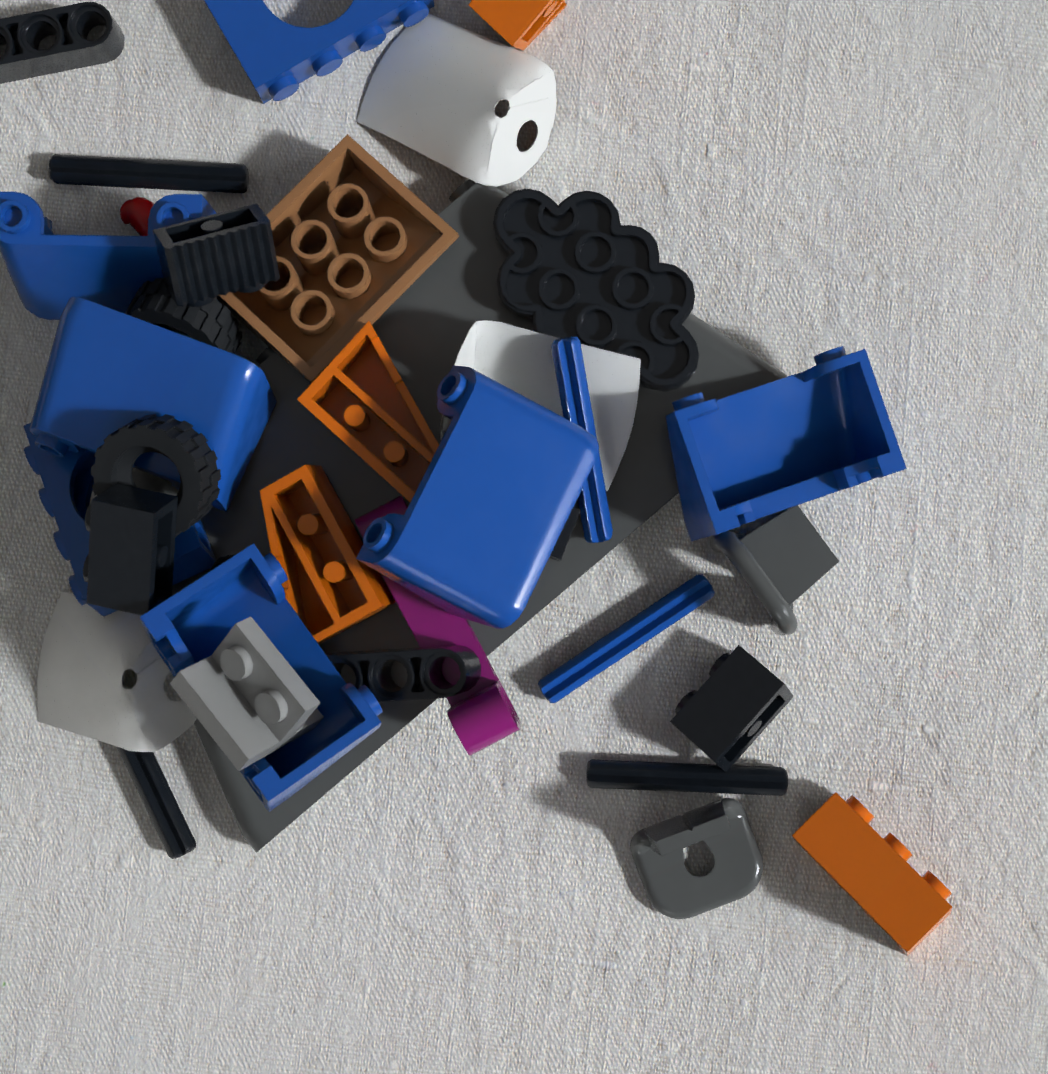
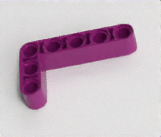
[355,495,520,756]

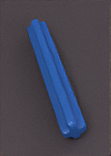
[551,337,613,543]
[538,574,715,703]

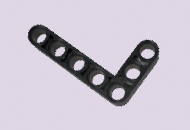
[0,2,125,84]
[209,555,481,702]

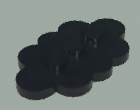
[493,189,699,392]

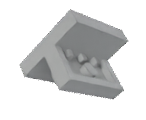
[170,617,324,771]

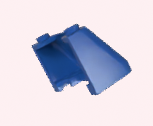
[0,192,219,320]
[29,297,277,512]
[665,346,907,541]
[356,365,599,629]
[140,543,383,812]

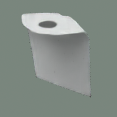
[356,14,556,187]
[440,320,641,491]
[37,591,197,752]

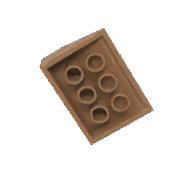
[216,134,459,383]

